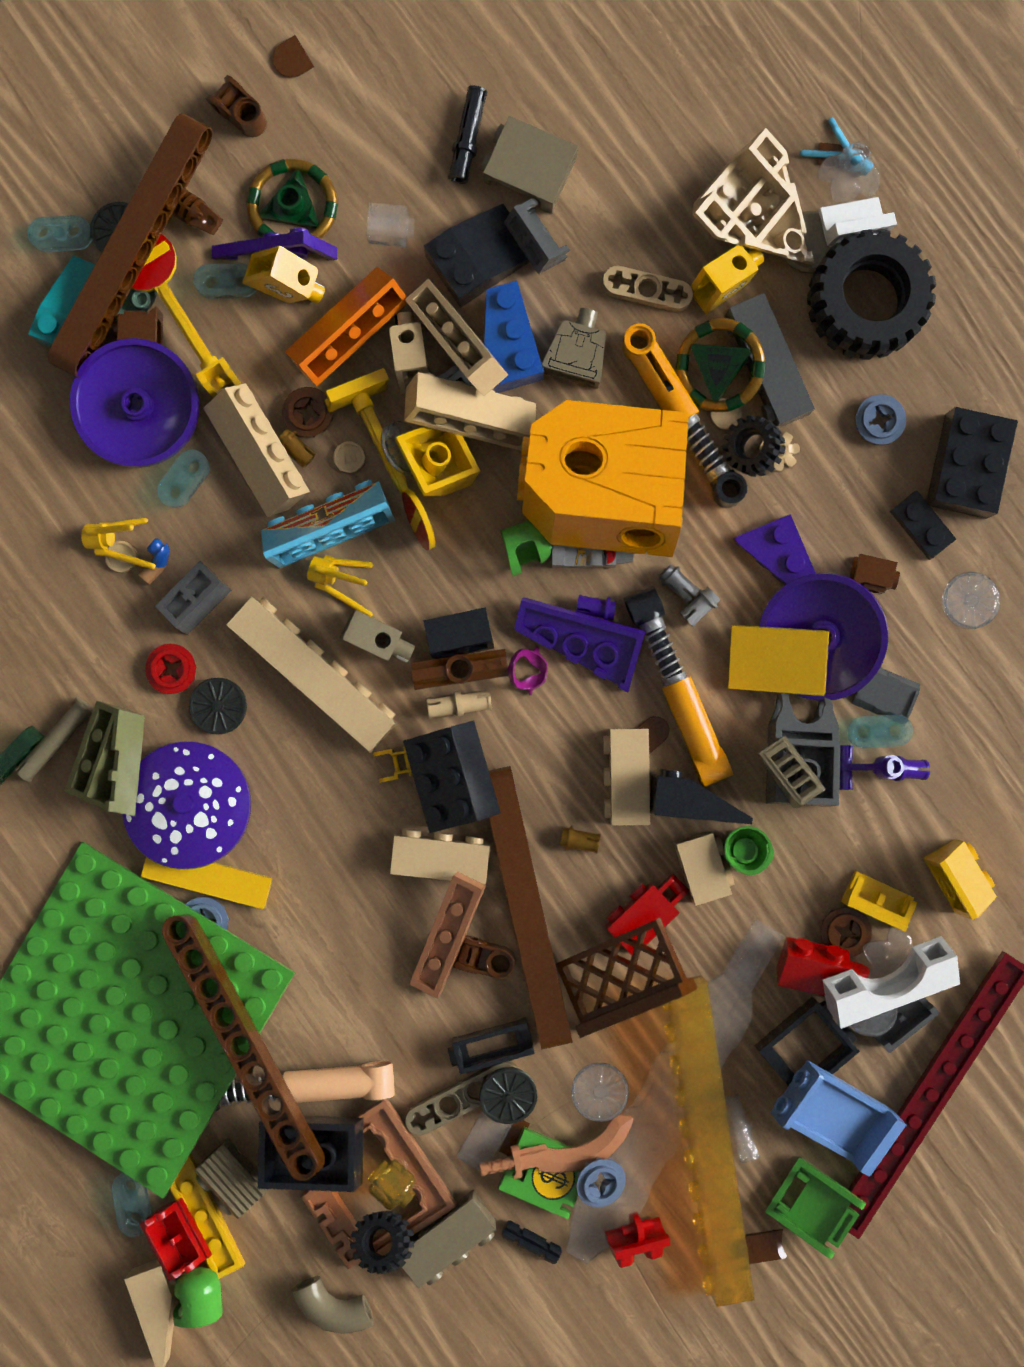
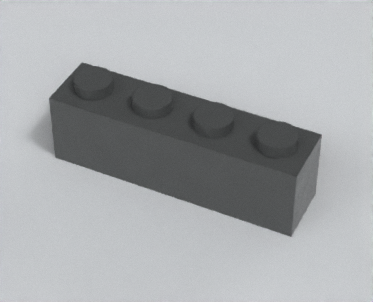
[725,293,815,428]

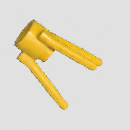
[81,518,156,569]
[307,555,373,617]

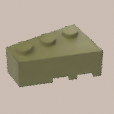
[64,701,145,816]

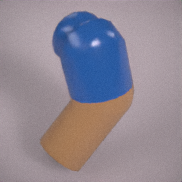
[138,538,170,585]

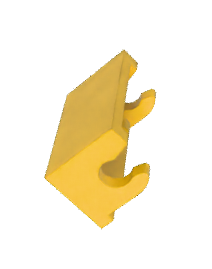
[841,871,917,932]

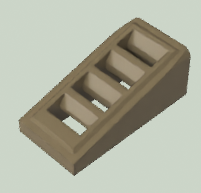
[758,736,825,808]

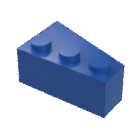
[484,281,544,393]

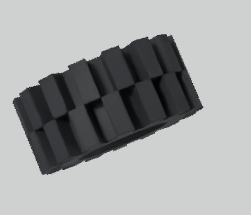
[722,415,785,477]
[350,1211,414,1274]

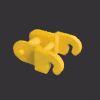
[373,747,413,783]

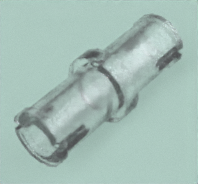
[720,1094,760,1163]

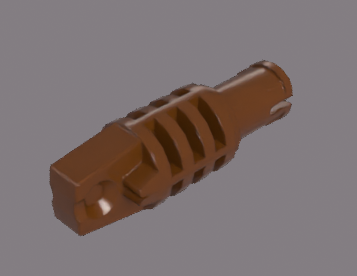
[172,189,223,235]

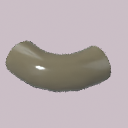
[291,1276,374,1334]

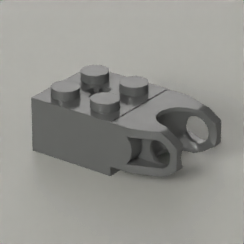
[766,693,840,807]

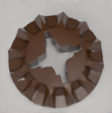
[282,387,333,437]
[820,906,872,958]

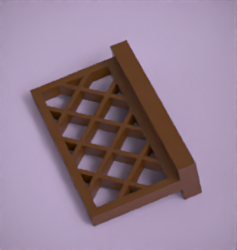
[555,918,698,1038]

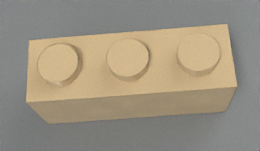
[603,729,650,826]
[390,829,490,885]

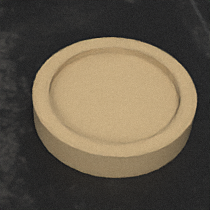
[710,398,742,430]
[333,441,365,474]
[105,541,138,573]

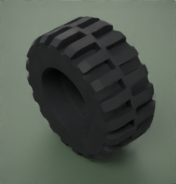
[807,229,936,360]

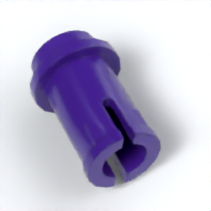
[576,595,617,620]

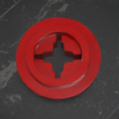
[145,644,197,694]

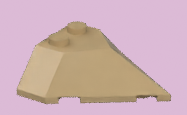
[692,128,815,265]

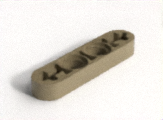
[405,1061,518,1136]

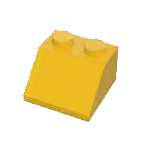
[395,426,480,496]
[923,839,996,920]

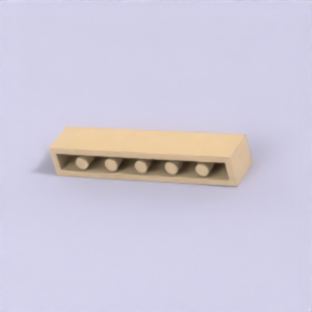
[226,596,397,752]

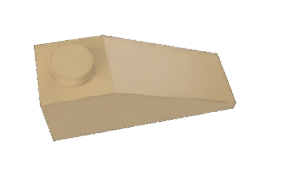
[124,1259,179,1367]

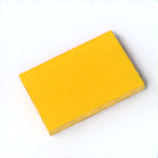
[728,625,829,696]

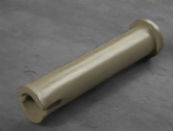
[14,697,94,782]

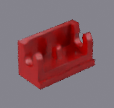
[139,1198,212,1281]

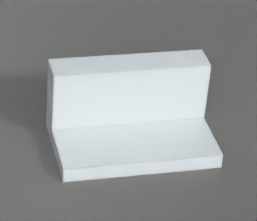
[818,197,897,246]

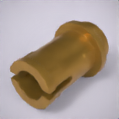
[278,429,317,469]
[560,826,601,854]

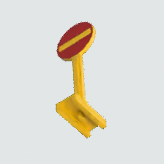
[132,234,241,398]
[324,368,435,550]

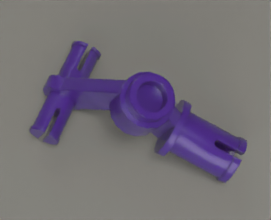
[839,745,930,790]

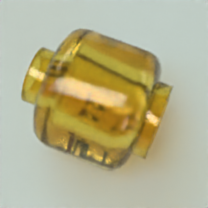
[367,1159,416,1210]

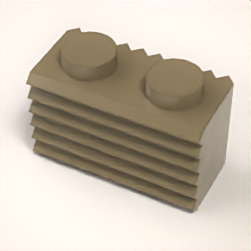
[195,1138,268,1219]

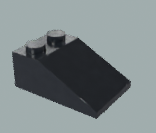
[424,203,530,308]
[650,769,753,825]

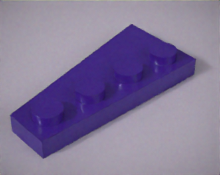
[514,597,645,693]

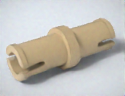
[426,689,492,719]

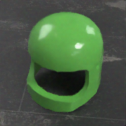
[500,520,553,577]
[724,826,774,876]
[173,1267,223,1328]

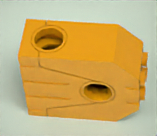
[517,400,689,557]

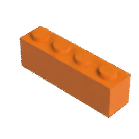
[285,267,407,386]

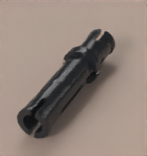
[448,85,487,184]

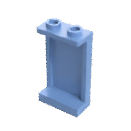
[770,1060,906,1177]

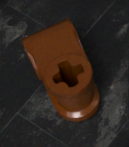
[206,75,267,137]
[453,935,516,979]

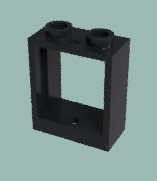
[754,997,860,1086]

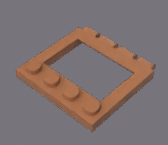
[296,1098,457,1269]

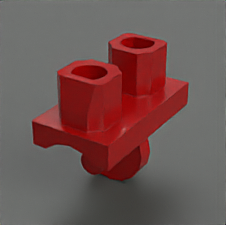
[605,1212,670,1268]

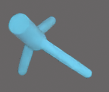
[800,118,874,175]

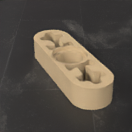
[602,266,693,312]

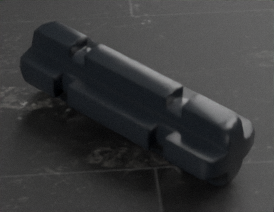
[502,1220,562,1264]

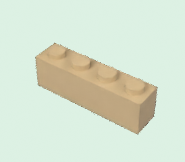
[405,278,508,396]
[404,372,536,451]
[203,383,310,517]

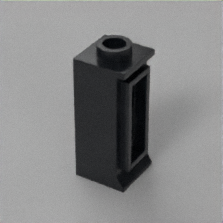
[448,1017,535,1075]

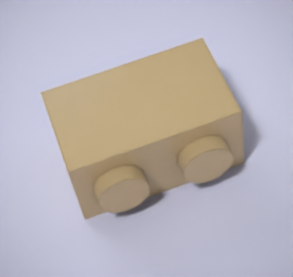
[673,831,735,906]

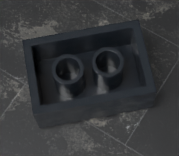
[926,407,1018,519]
[403,720,501,833]
[258,1116,364,1192]

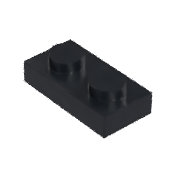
[890,490,956,560]

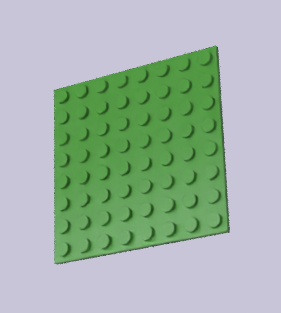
[0,842,295,1198]

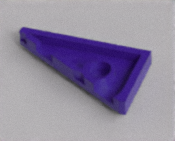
[212,228,337,260]
[733,514,815,586]

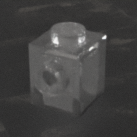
[366,203,414,247]

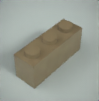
[402,1189,496,1288]

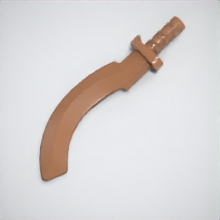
[479,1113,634,1179]

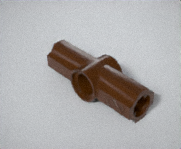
[411,649,509,690]

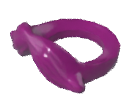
[508,647,548,695]

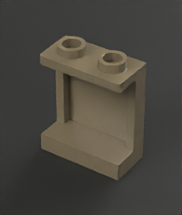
[480,116,579,213]

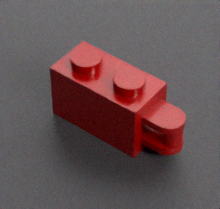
[605,874,689,955]
[776,937,870,996]

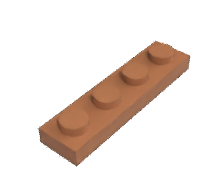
[409,871,486,998]

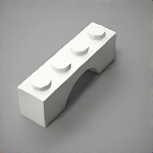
[823,936,960,1028]

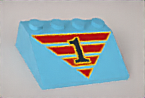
[261,480,396,568]

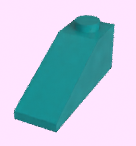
[28,256,96,348]

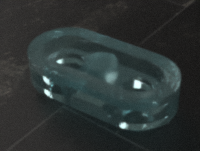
[27,215,92,252]
[193,263,256,299]
[157,450,210,508]
[847,715,913,748]
[112,1172,152,1237]

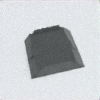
[852,668,921,725]

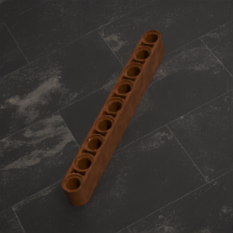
[48,113,213,378]
[489,766,573,1050]
[162,914,325,1181]

